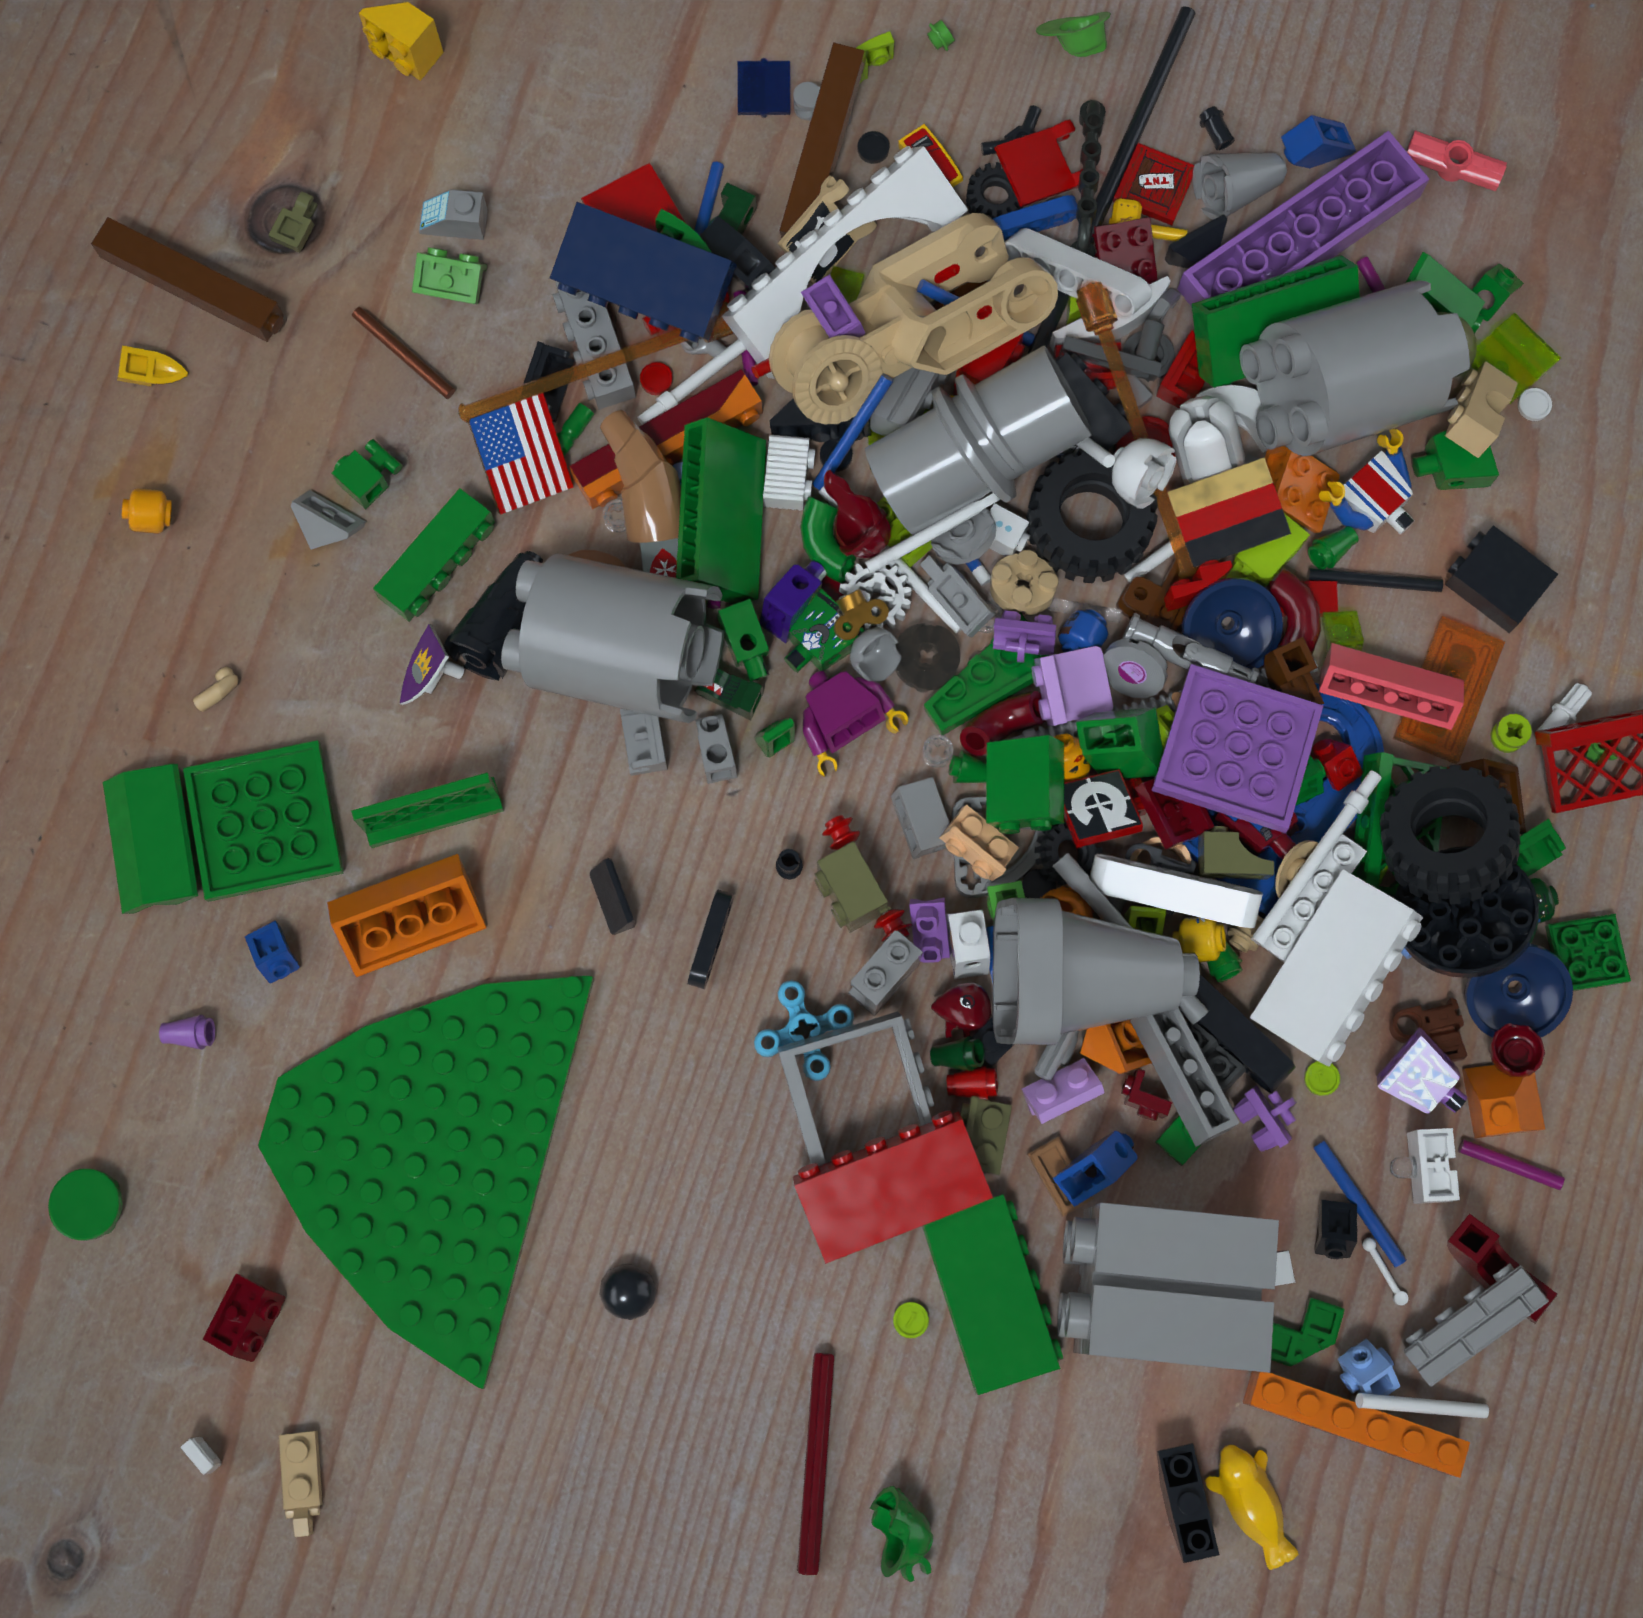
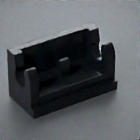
[518,341,575,423]

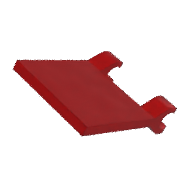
[994,119,1083,207]

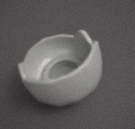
[850,627,901,682]

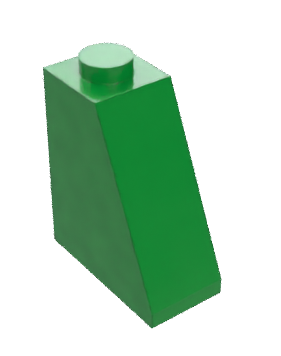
[1405,252,1485,334]

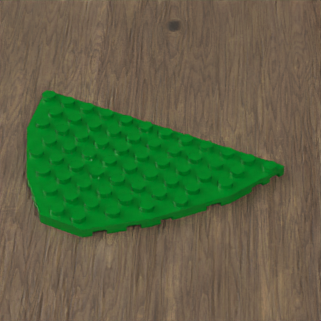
[258,976,594,1389]

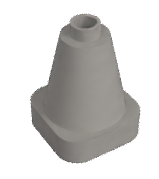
[992,898,1200,1045]

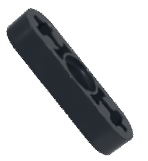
[687,889,734,989]

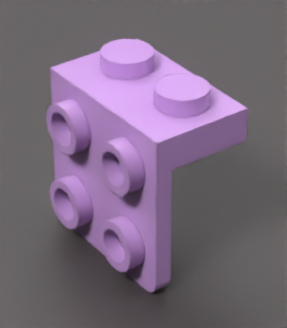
[1031,646,1113,726]

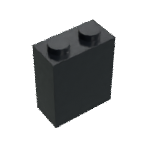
[1445,525,1558,633]

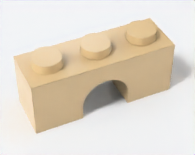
[1445,361,1518,458]

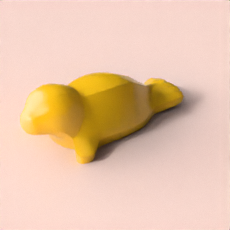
[1205,1444,1299,1570]

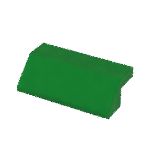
[103,764,198,914]

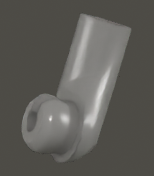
[680,335,727,358]

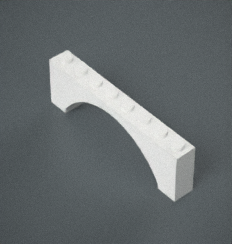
[722,146,968,379]

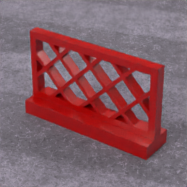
[1534,709,1643,813]

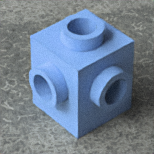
[1338,1338,1401,1395]

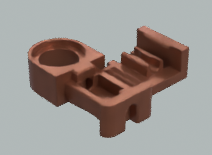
[1389,998,1468,1062]

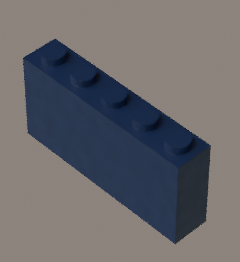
[550,202,737,343]

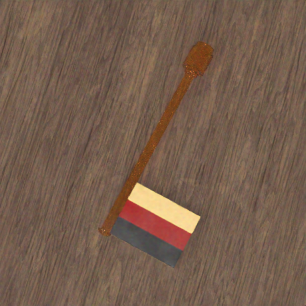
[1076,282,1291,578]

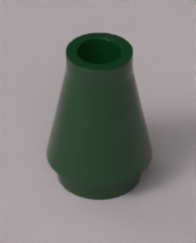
[930,1036,985,1071]

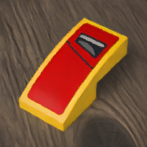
[898,124,963,187]

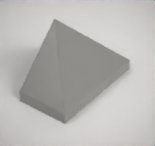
[291,490,366,549]

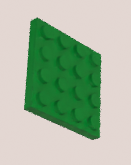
[183,740,344,902]

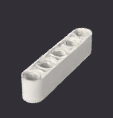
[1005,228,1152,319]
[1089,854,1263,928]

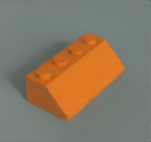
[327,854,486,977]

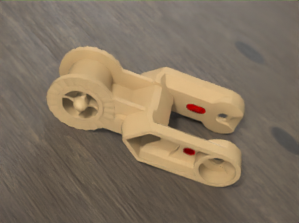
[769,213,1058,425]

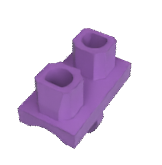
[993,610,1056,663]
[909,898,951,963]
[1233,1085,1297,1152]

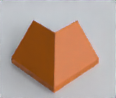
[1080,1019,1152,1074]

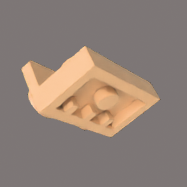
[939,804,1019,881]

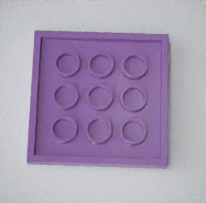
[1152,664,1324,833]

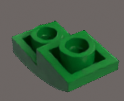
[655,209,711,253]

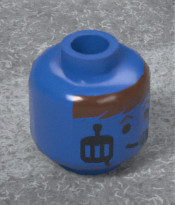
[1058,609,1109,653]

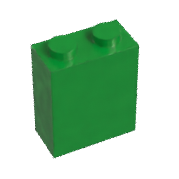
[986,735,1064,834]

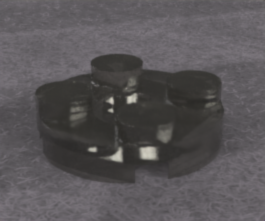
[895,623,960,693]

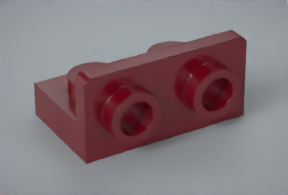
[203,1273,286,1362]

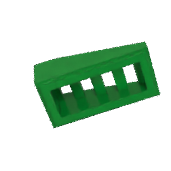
[754,717,795,758]

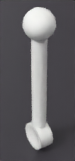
[1362,1238,1408,1305]

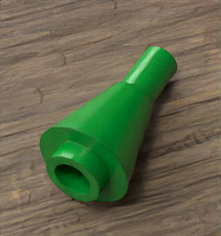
[948,750,987,783]

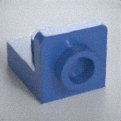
[244,920,300,983]

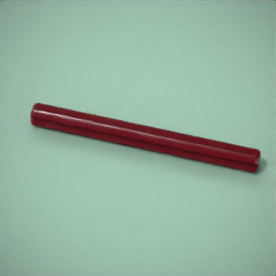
[797,1353,834,1575]

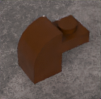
[1264,637,1324,705]

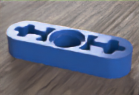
[993,195,1077,242]

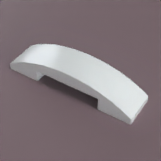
[1049,276,1171,351]

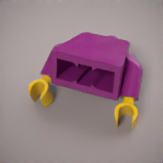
[803,671,908,777]

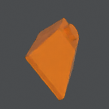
[1462,1065,1545,1139]

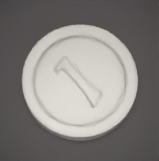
[1517,388,1552,421]

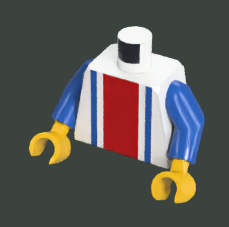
[1319,429,1415,535]

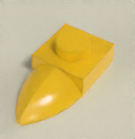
[117,345,188,387]

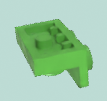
[412,247,487,304]

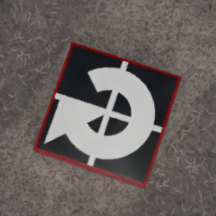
[1064,769,1144,848]

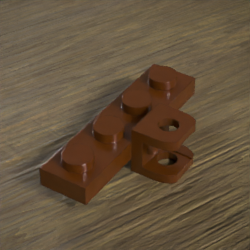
[1116,547,1198,644]

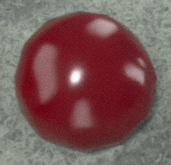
[1489,1023,1545,1077]

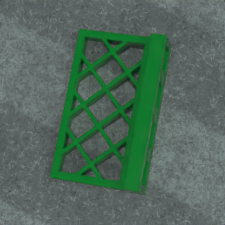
[1351,752,1447,897]
[351,772,504,848]

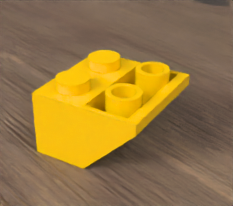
[359,2,444,81]

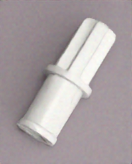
[1536,683,1592,731]

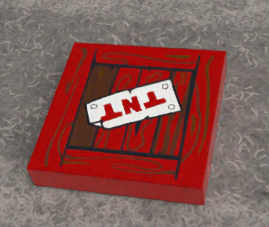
[1113,143,1195,226]

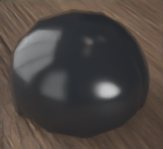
[599,1264,656,1320]

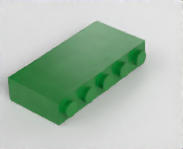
[1192,255,1360,388]
[676,417,766,605]
[922,1194,1063,1395]

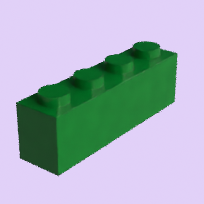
[373,488,495,622]

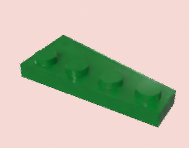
[924,612,1050,736]

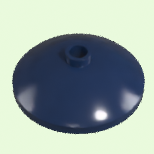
[1182,577,1283,669]
[1465,944,1573,1038]

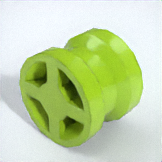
[1490,714,1532,753]

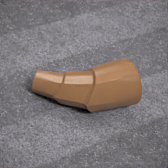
[600,410,681,543]

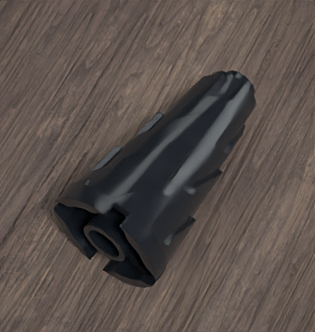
[444,551,543,681]

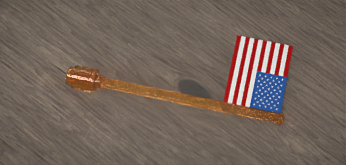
[458,301,734,515]

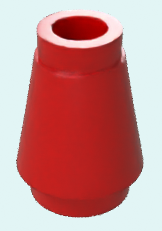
[946,1065,998,1100]

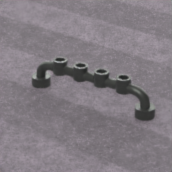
[1070,100,1106,257]

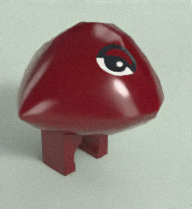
[931,982,991,1038]

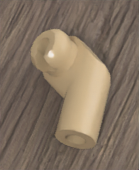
[193,667,238,712]

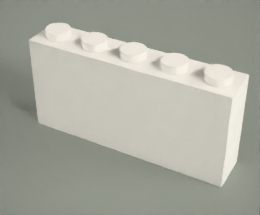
[1250,869,1423,1067]

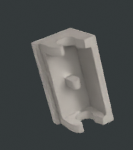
[620,709,668,776]
[891,777,950,859]

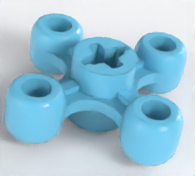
[754,980,854,1081]

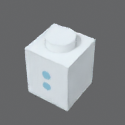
[989,503,1031,557]

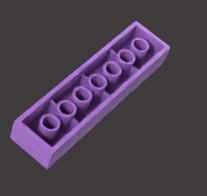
[1177,131,1430,307]

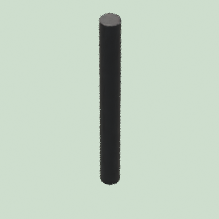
[1307,568,1443,592]

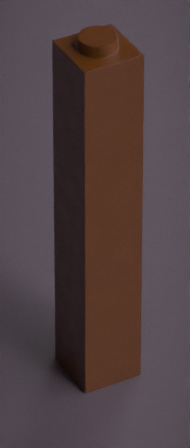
[779,42,866,238]
[91,217,284,342]

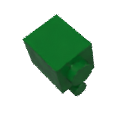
[331,439,403,510]

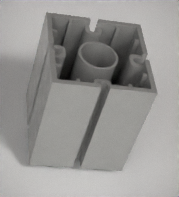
[1057,1202,1279,1373]

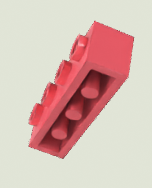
[1319,643,1464,730]

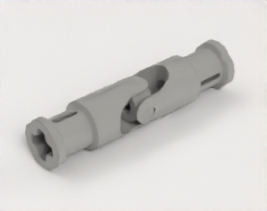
[1123,613,1259,684]

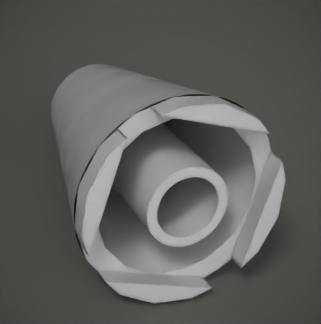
[1192,153,1287,220]

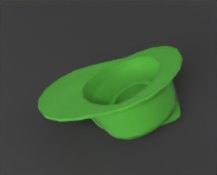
[1036,12,1111,57]

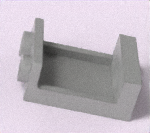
[848,931,923,1017]

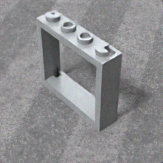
[777,1012,934,1166]

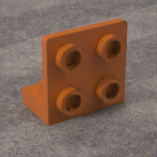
[1265,446,1340,533]

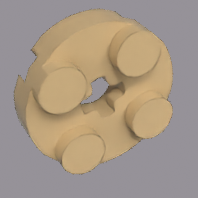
[990,550,1058,615]

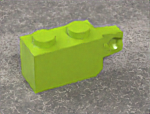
[1226,513,1310,587]

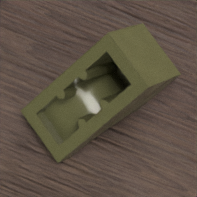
[1198,826,1274,880]

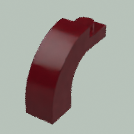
[1447,1213,1558,1324]

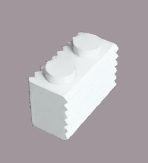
[763,435,815,511]

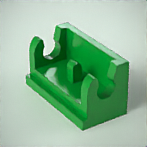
[1516,819,1566,877]

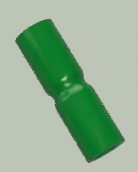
[557,403,594,458]

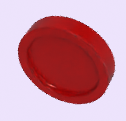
[640,362,673,395]

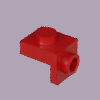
[1310,739,1363,791]

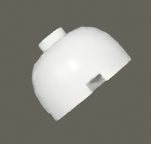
[1112,438,1177,509]

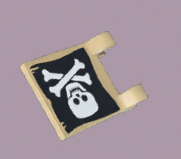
[778,176,877,285]

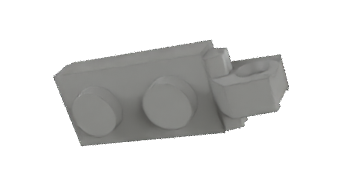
[920,555,995,637]

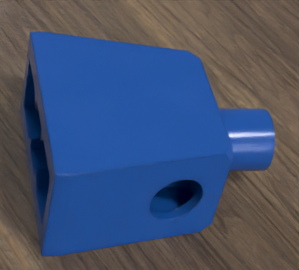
[1052,1131,1138,1207]

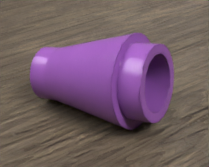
[159,1015,215,1050]

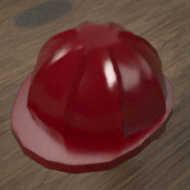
[824,470,891,558]

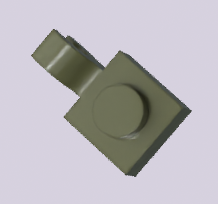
[268,191,318,253]

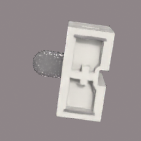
[1390,1128,1460,1204]

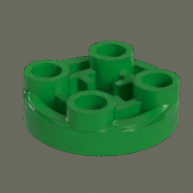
[48,1169,123,1241]

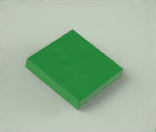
[1545,914,1631,991]

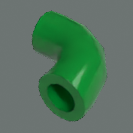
[800,496,856,583]

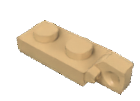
[279,1431,323,1537]

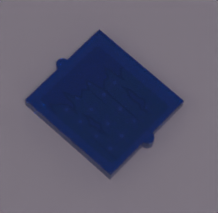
[737,58,790,118]

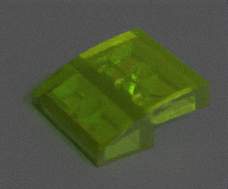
[1471,313,1561,405]

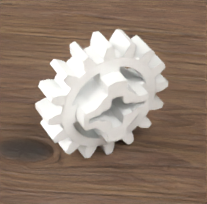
[839,564,912,631]

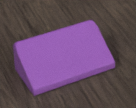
[801,274,866,338]

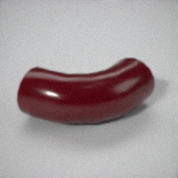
[1269,568,1321,654]
[960,691,1045,756]

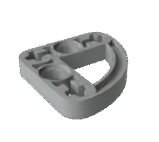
[951,797,1045,898]

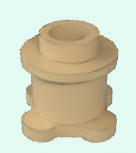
[1227,915,1264,953]

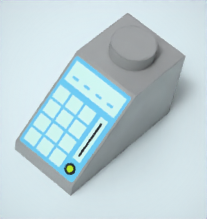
[419,190,488,240]

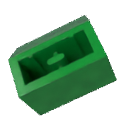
[1076,707,1163,779]

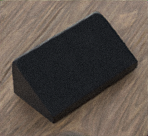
[590,858,636,935]

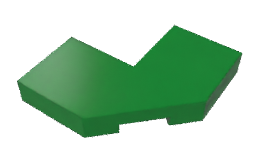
[1271,1297,1345,1367]

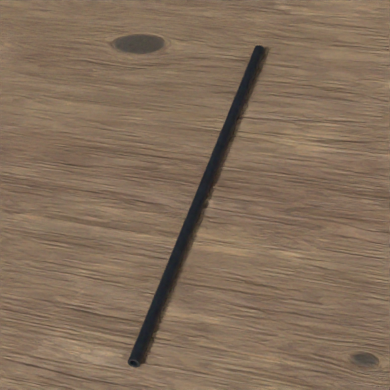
[974,6,1196,502]

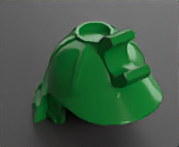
[870,1486,933,1582]

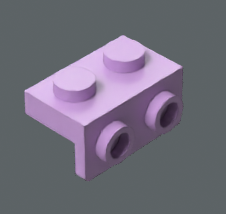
[1022,1058,1105,1124]

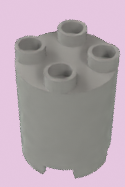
[1240,280,1470,456]
[501,554,724,723]

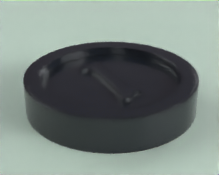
[857,131,889,164]
[820,439,853,472]
[1022,869,1056,898]

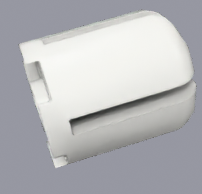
[1168,395,1245,485]

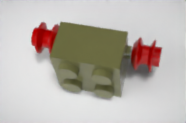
[814,815,913,942]

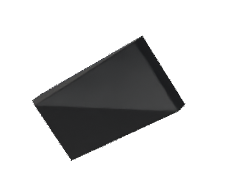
[1165,214,1227,269]

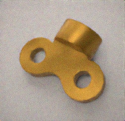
[834,589,889,640]

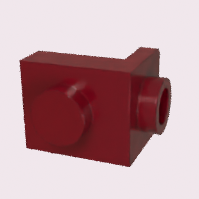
[1121,1068,1173,1121]

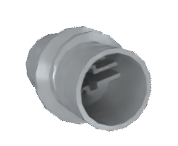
[865,346,1093,535]

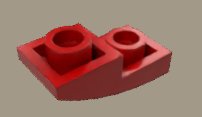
[1164,560,1233,612]

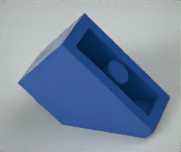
[1281,115,1356,169]

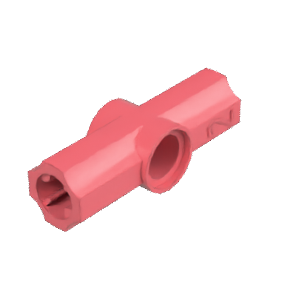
[1406,131,1507,192]

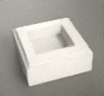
[180,1437,222,1475]

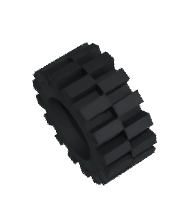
[966,162,1023,219]
[1034,822,1102,885]

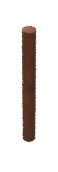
[352,307,455,399]

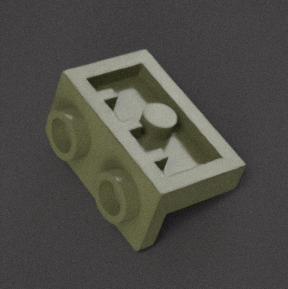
[960,1096,1012,1176]

